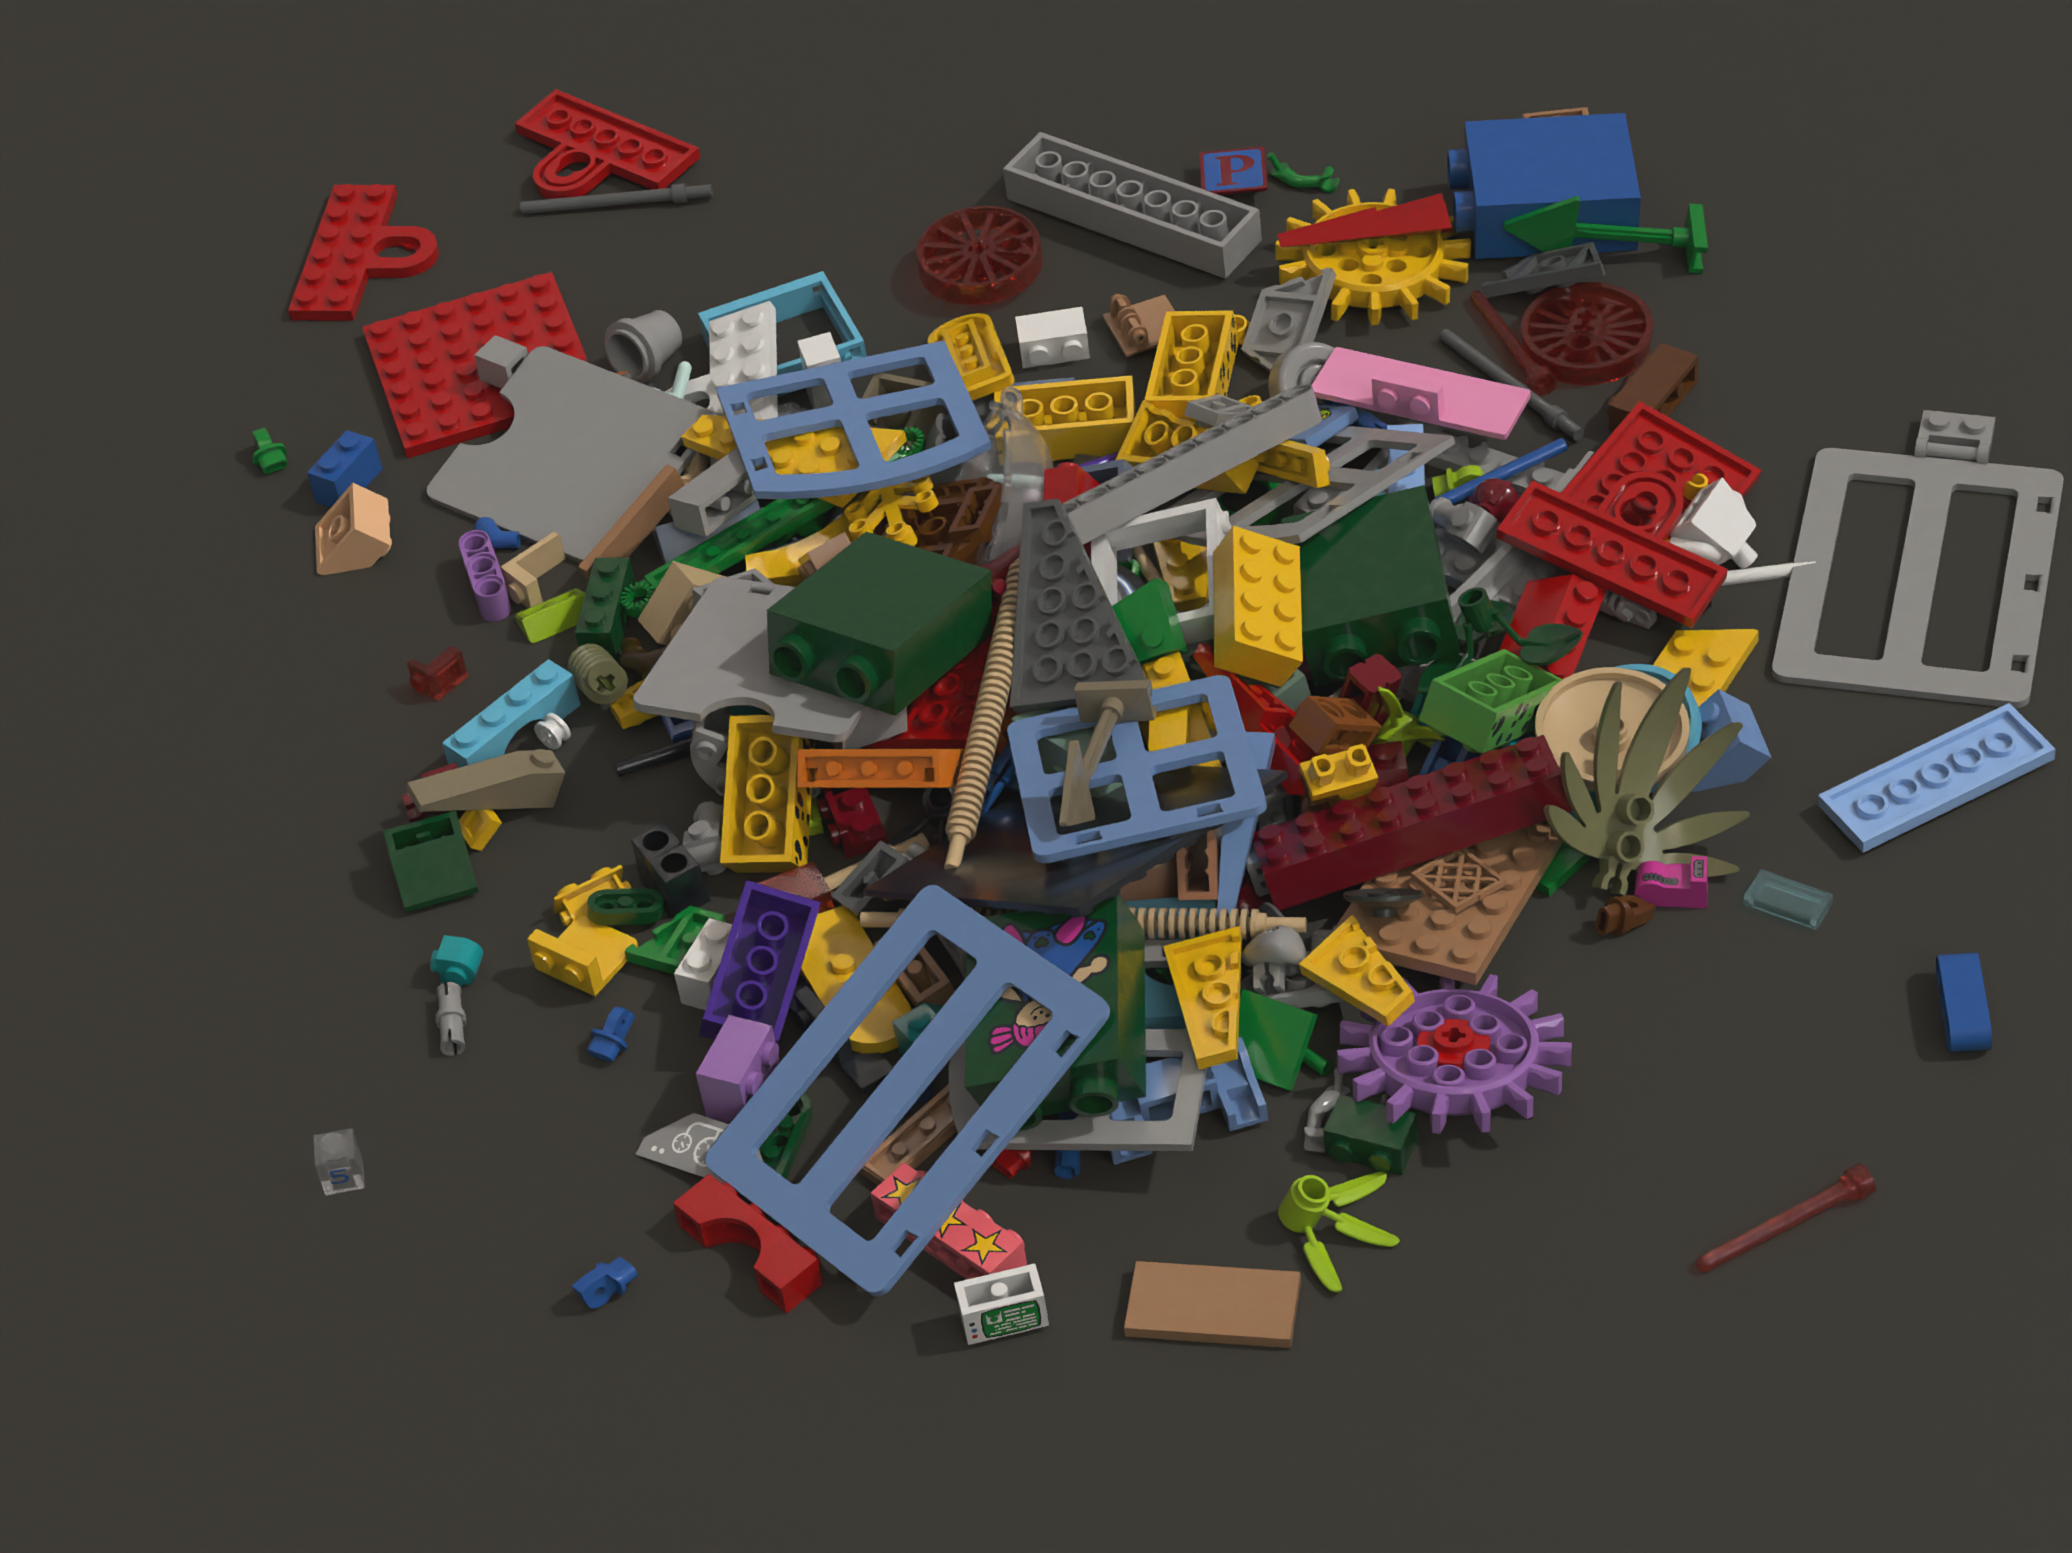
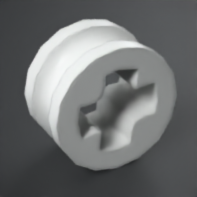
[534,713,571,750]

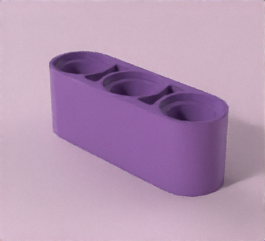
[459,530,511,622]

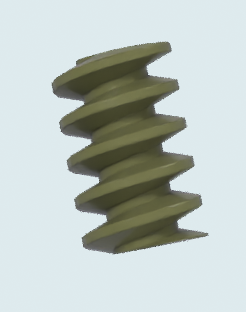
[567,644,628,704]

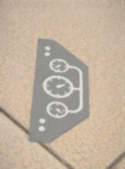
[635,1113,763,1183]

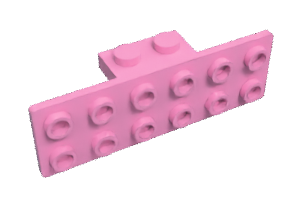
[1312,347,1531,440]

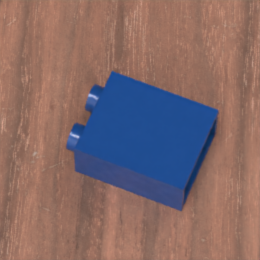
[1447,113,1641,259]

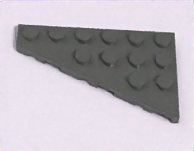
[1010,499,1152,713]

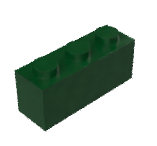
[575,557,635,663]

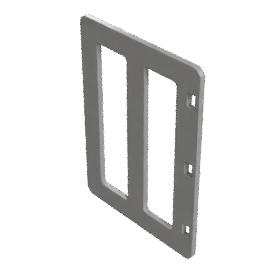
[1772,448,2064,708]

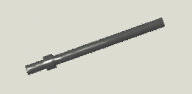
[520,183,713,215]
[1439,329,1584,441]

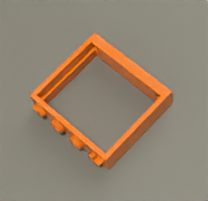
[797,749,965,788]

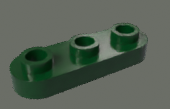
[759,1093,813,1179]

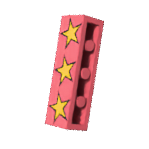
[871,1163,1027,1279]

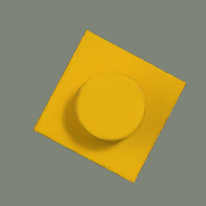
[459,809,502,851]

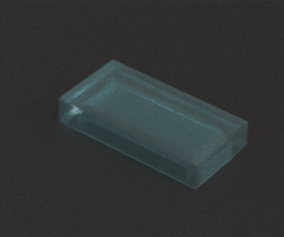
[1744,869,1833,930]

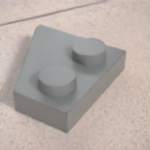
[1184,394,1252,429]

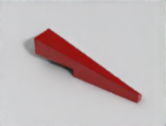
[1277,193,1452,248]
[1193,643,1323,795]

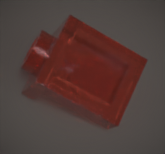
[407,645,469,701]

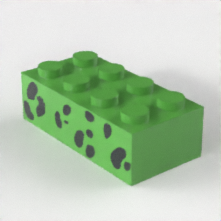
[1418,649,1563,754]

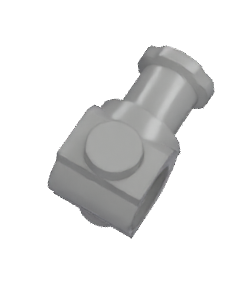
[1429,497,1500,554]
[683,801,727,875]

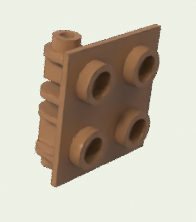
[1102,294,1175,357]

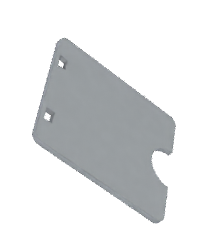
[427,346,714,563]
[633,577,866,742]

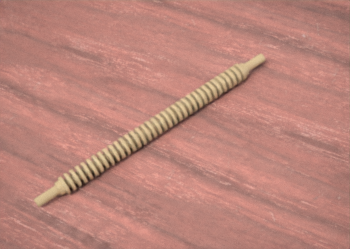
[944,555,1020,869]
[860,905,1307,940]

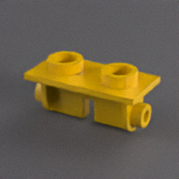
[553,865,631,927]

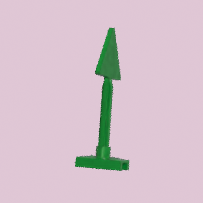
[1503,196,1708,274]

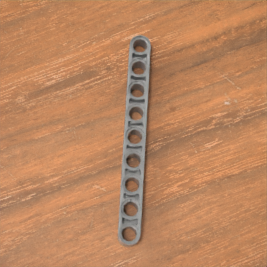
[1063,384,1322,545]

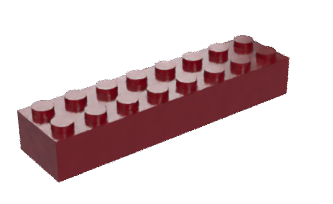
[1252,735,1573,910]

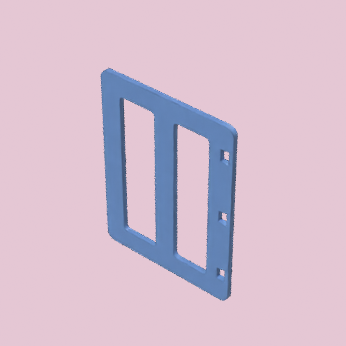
[705,885,1110,1296]

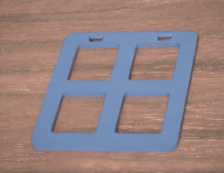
[1007,675,1267,863]

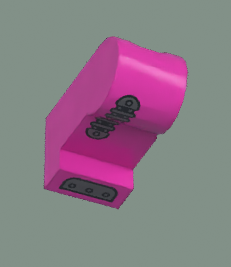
[1634,856,1708,908]

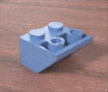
[1691,689,1772,792]

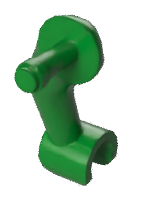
[1267,152,1340,193]

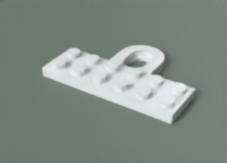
[666,301,778,467]

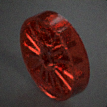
[1521,282,1653,385]

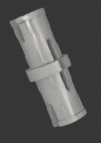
[435,982,467,1056]

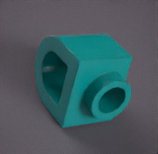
[430,935,484,986]

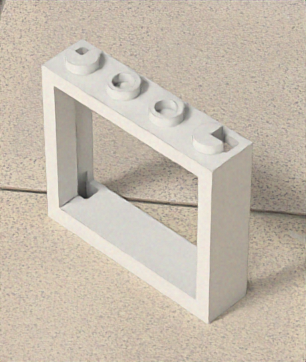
[1091,498,1232,645]

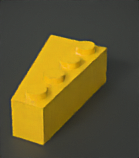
[1115,400,1259,494]

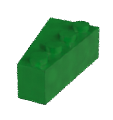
[1112,578,1188,667]

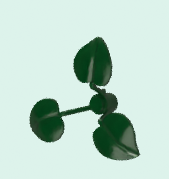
[1416,587,1583,695]

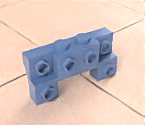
[1109,1037,1268,1165]

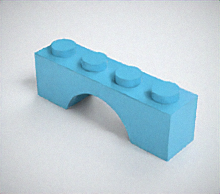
[442,659,581,768]

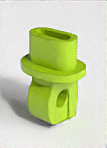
[1432,465,1485,498]

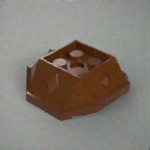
[870,477,1006,566]

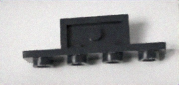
[789,980,893,1093]

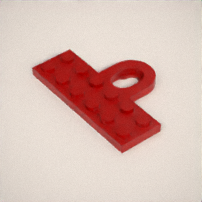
[515,89,701,199]
[288,184,439,321]
[1496,471,1728,628]

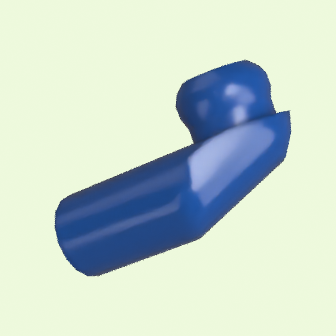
[474,517,521,549]

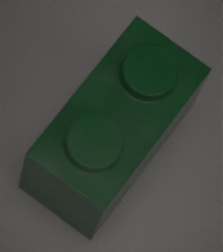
[1323,1094,1418,1175]

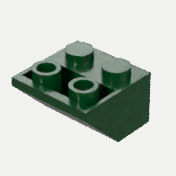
[383,810,479,912]

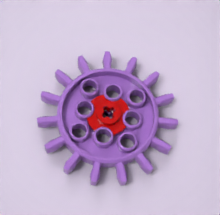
[1337,974,1572,1134]

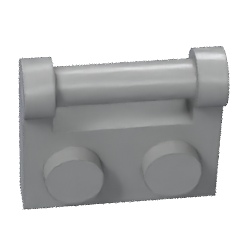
[1915,410,1996,464]

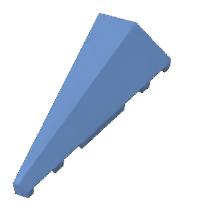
[1217,732,1276,916]

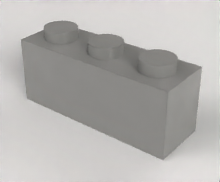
[668,448,766,536]

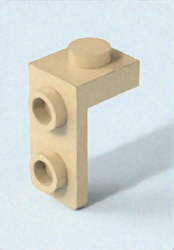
[501,532,565,608]

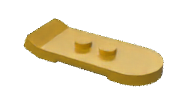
[927,313,1015,401]
[800,906,911,1053]

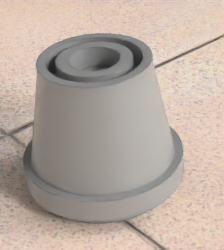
[604,310,682,384]

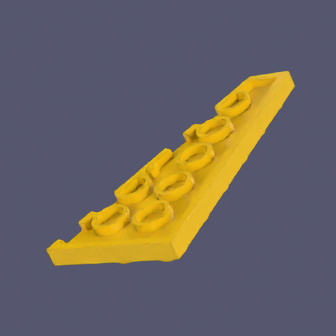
[681,414,907,508]

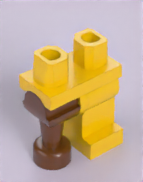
[1299,744,1378,816]

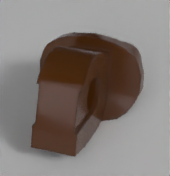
[1595,895,1656,936]

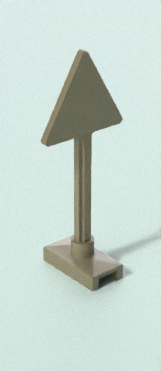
[1059,680,1157,826]

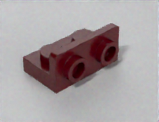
[817,787,888,859]

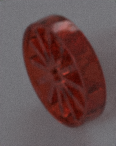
[917,206,1043,305]

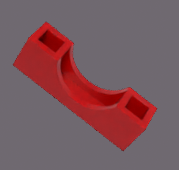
[673,1174,823,1314]

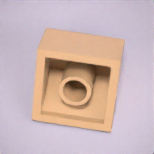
[315,483,392,575]

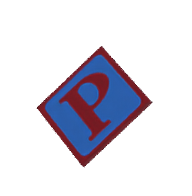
[1199,146,1268,195]

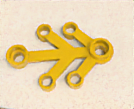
[844,475,939,546]

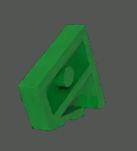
[624,906,726,974]

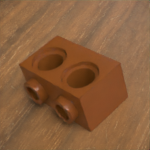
[1289,696,1382,755]

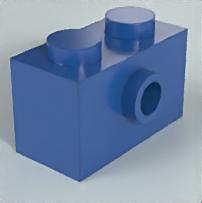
[307,430,383,508]

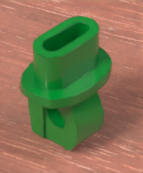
[252,427,288,475]

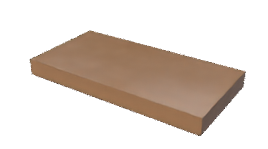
[1124,1261,1301,1348]

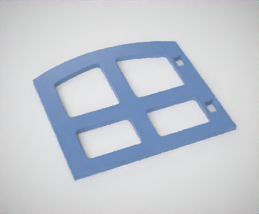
[716,341,991,499]

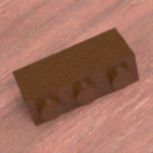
[1606,343,1698,432]

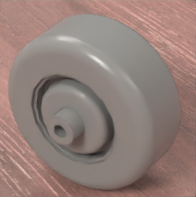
[1268,342,1334,405]

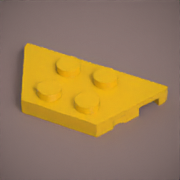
[1653,629,1759,706]

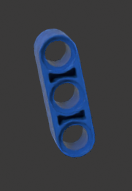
[1936,952,1992,1052]

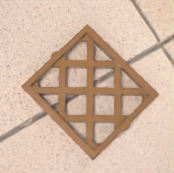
[1411,848,1506,913]

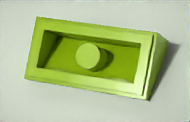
[514,588,585,643]

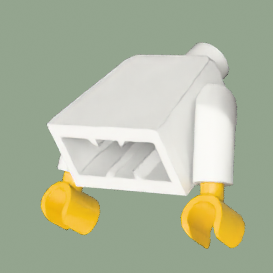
[1666,473,1758,569]

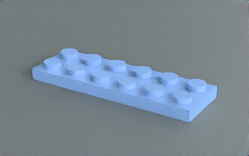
[1818,703,2056,853]

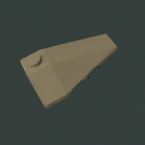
[406,749,565,812]

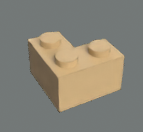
[638,561,726,646]

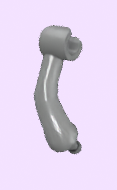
[1304,1068,1350,1153]

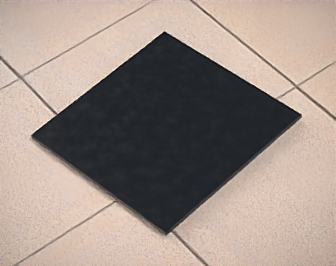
[864,766,1289,918]

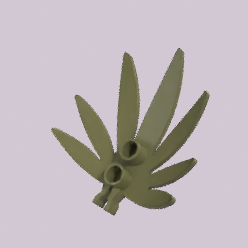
[1544,668,1750,896]

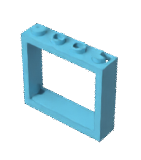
[698,271,867,397]

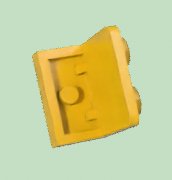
[527,915,638,997]

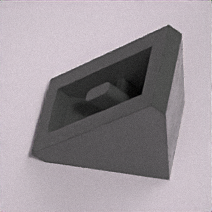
[831,840,909,917]

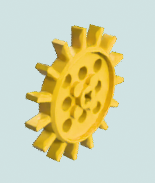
[1275,189,1471,325]

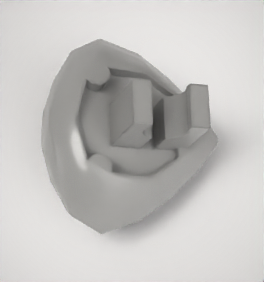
[1241,925,1306,993]

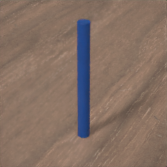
[1434,438,1568,505]

